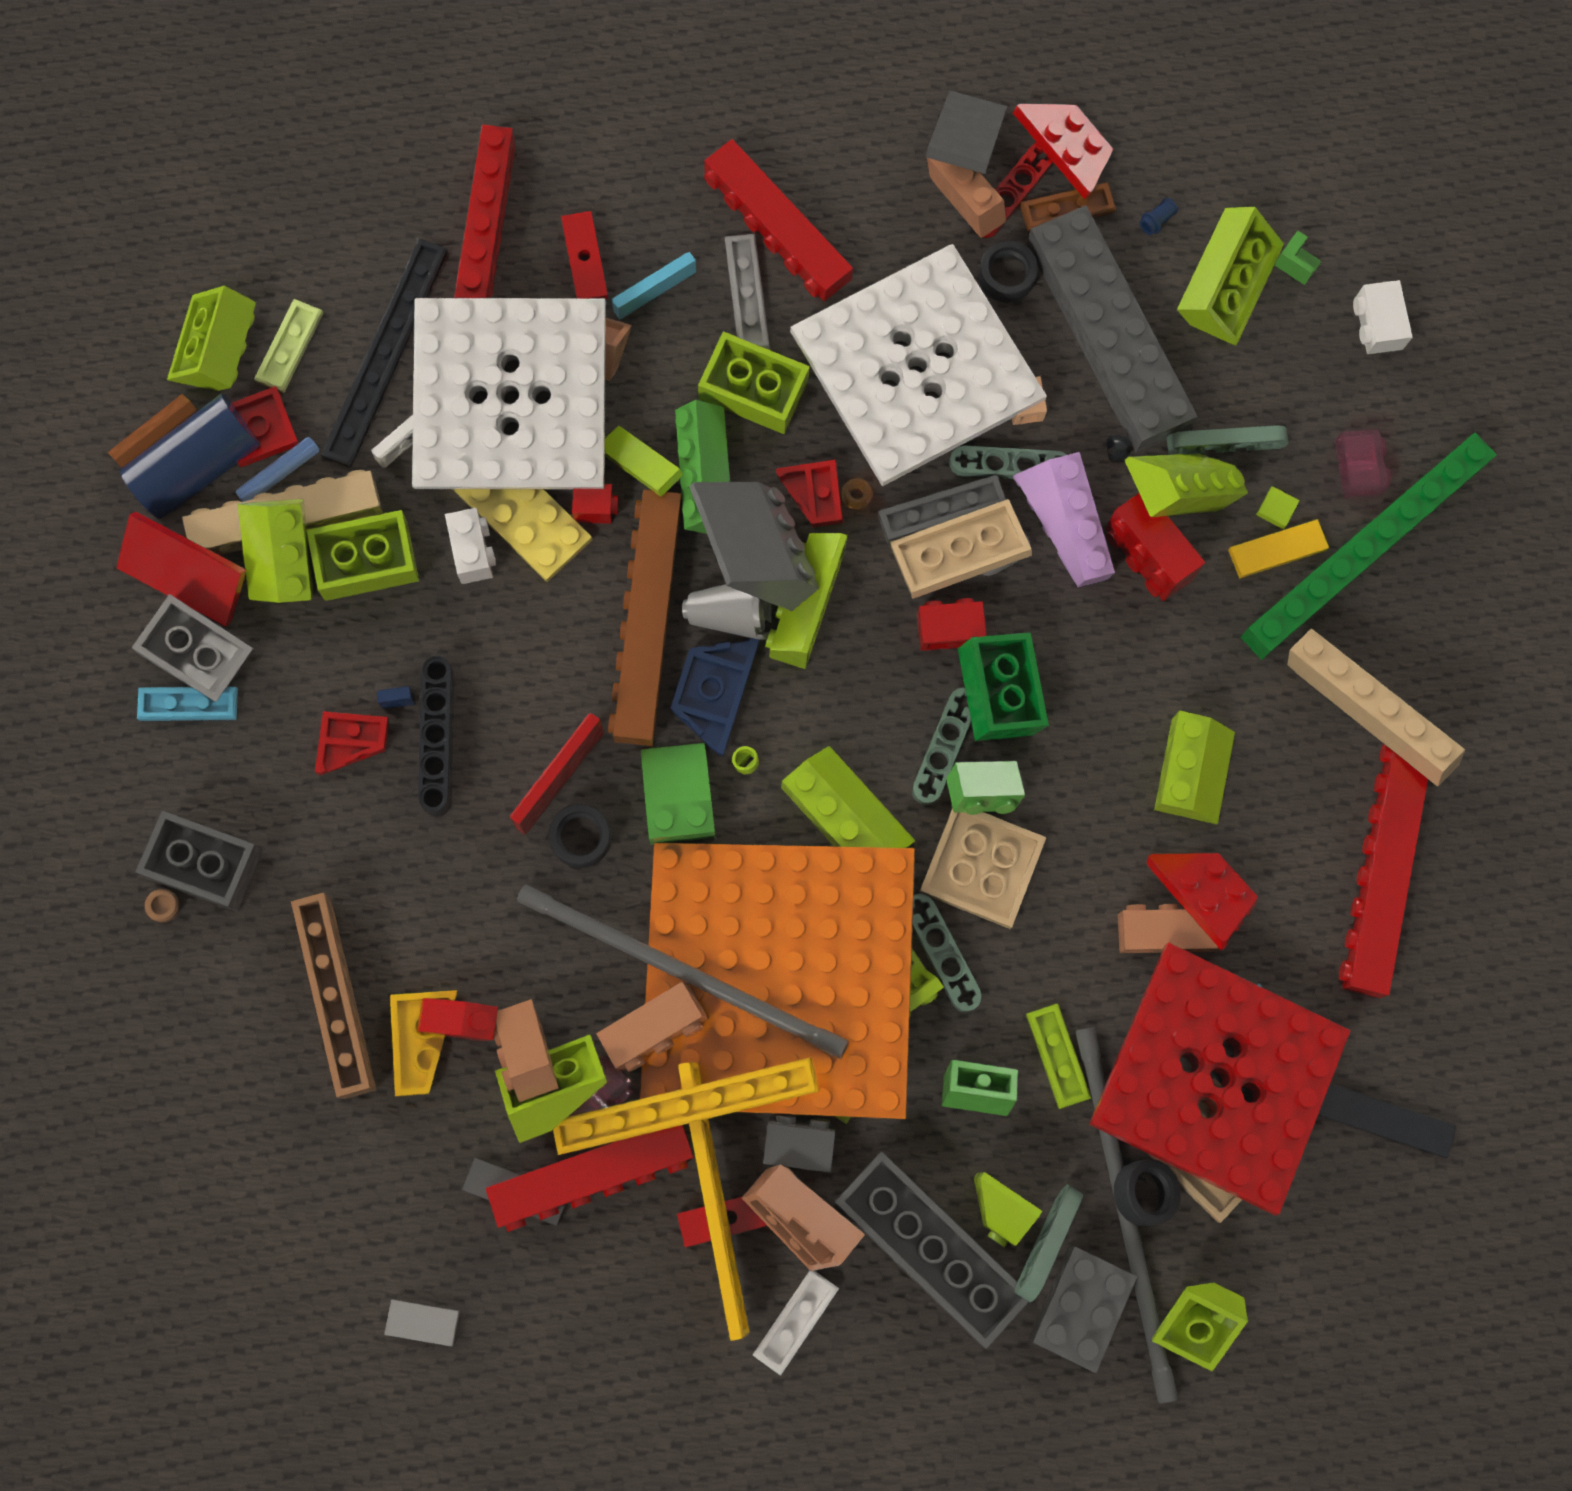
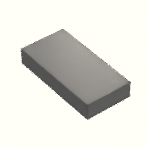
[384,1299,460,1347]

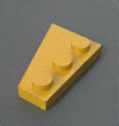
[390,990,457,1097]

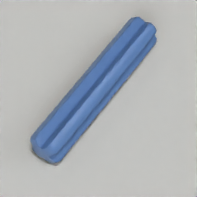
[236,437,319,502]

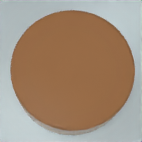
[145,889,180,923]

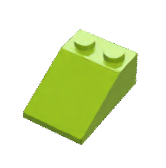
[495,1035,607,1143]

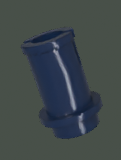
[1139,197,1178,235]

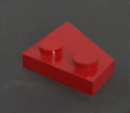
[776,460,844,527]
[315,711,390,775]

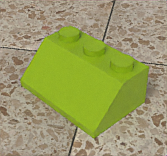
[167,286,256,391]
[237,499,314,603]
[1154,711,1235,824]

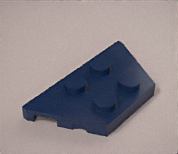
[671,638,760,757]

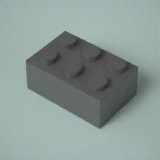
[135,811,263,912]
[1028,1246,1137,1373]

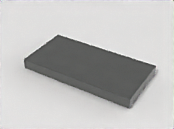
[926,90,1007,174]

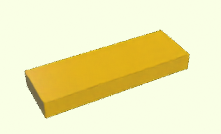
[1228,519,1329,579]

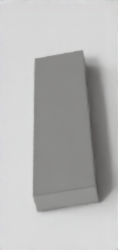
[725,234,770,350]

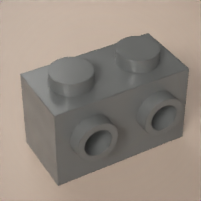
[763,1114,837,1173]

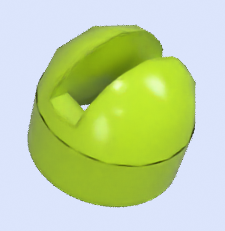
[732,746,759,774]

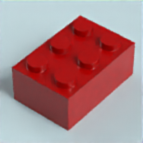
[1105,493,1206,602]

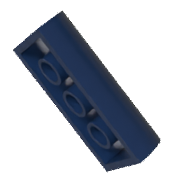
[120,393,261,519]

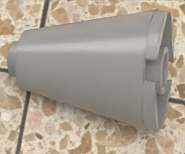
[682,584,772,640]

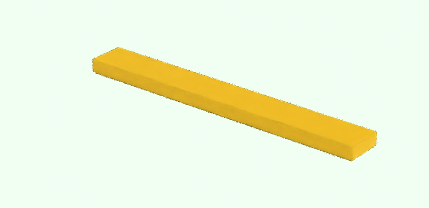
[553,1057,820,1155]
[678,1062,750,1341]

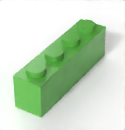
[675,400,730,534]

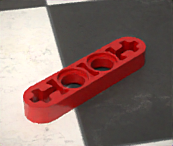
[984,143,1054,238]

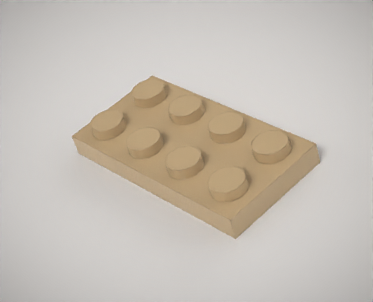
[890,499,1032,599]

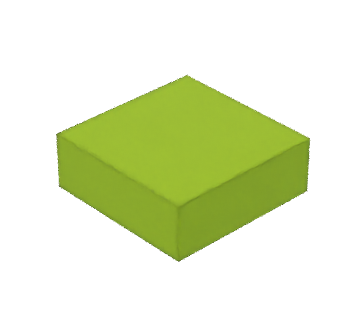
[1256,486,1300,529]

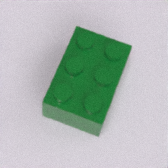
[958,632,1049,741]

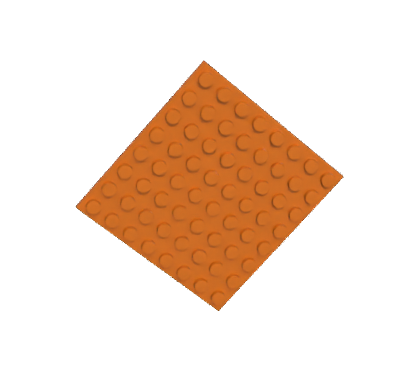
[640,843,915,1119]

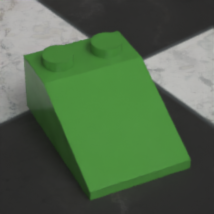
[641,743,715,845]

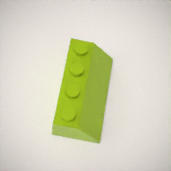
[1177,207,1284,346]
[1125,453,1248,517]
[765,533,847,669]
[781,746,915,848]

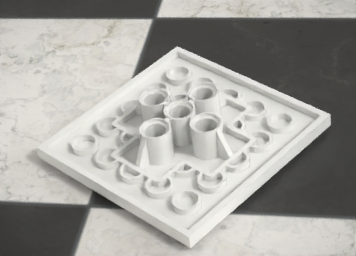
[790,244,1047,486]
[412,298,606,489]

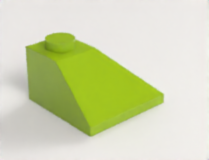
[974,1172,1042,1248]
[1152,1283,1248,1371]

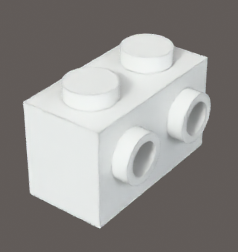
[1353,280,1412,354]
[445,508,496,584]

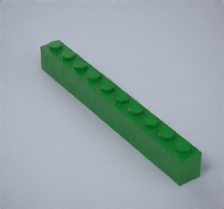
[1240,433,1497,660]

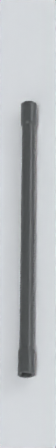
[517,884,849,1059]
[1075,1027,1178,1403]

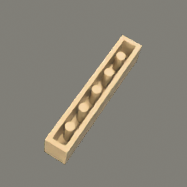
[182,470,383,556]
[1287,628,1465,786]

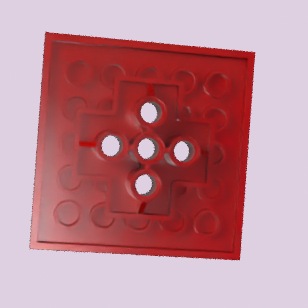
[1089,942,1351,1216]

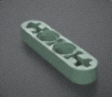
[1166,426,1289,455]
[949,446,1067,479]
[912,688,971,805]
[912,894,982,1012]
[1014,1184,1083,1302]

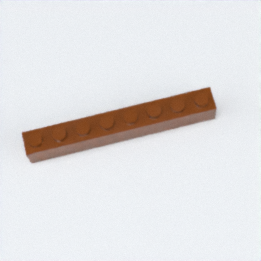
[608,490,682,746]

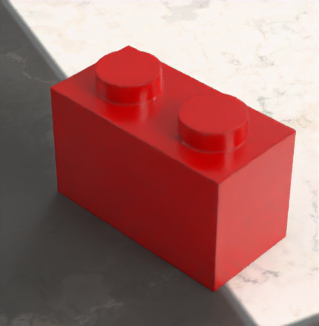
[917,598,986,651]

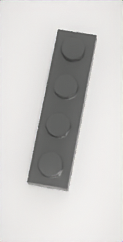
[878,475,1006,543]

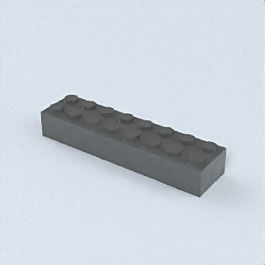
[1027,206,1198,453]

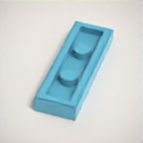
[612,252,696,320]
[137,687,238,721]

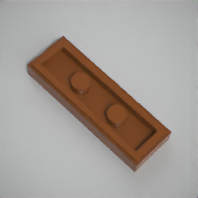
[1020,182,1116,233]
[108,394,197,468]

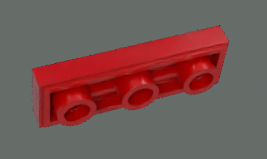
[561,211,608,300]
[677,1196,767,1247]

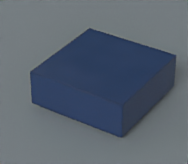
[377,686,415,709]

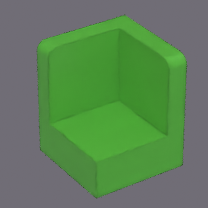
[1275,231,1321,285]

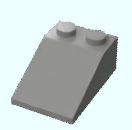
[132,594,253,702]

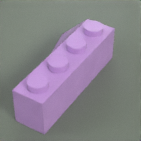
[1013,452,1115,587]

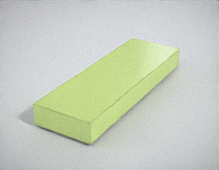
[254,299,323,393]

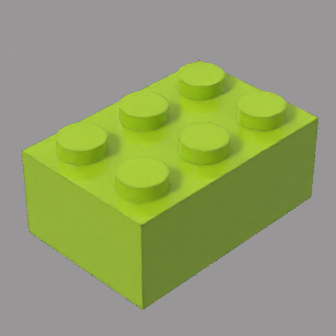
[698,331,810,434]
[307,510,419,601]

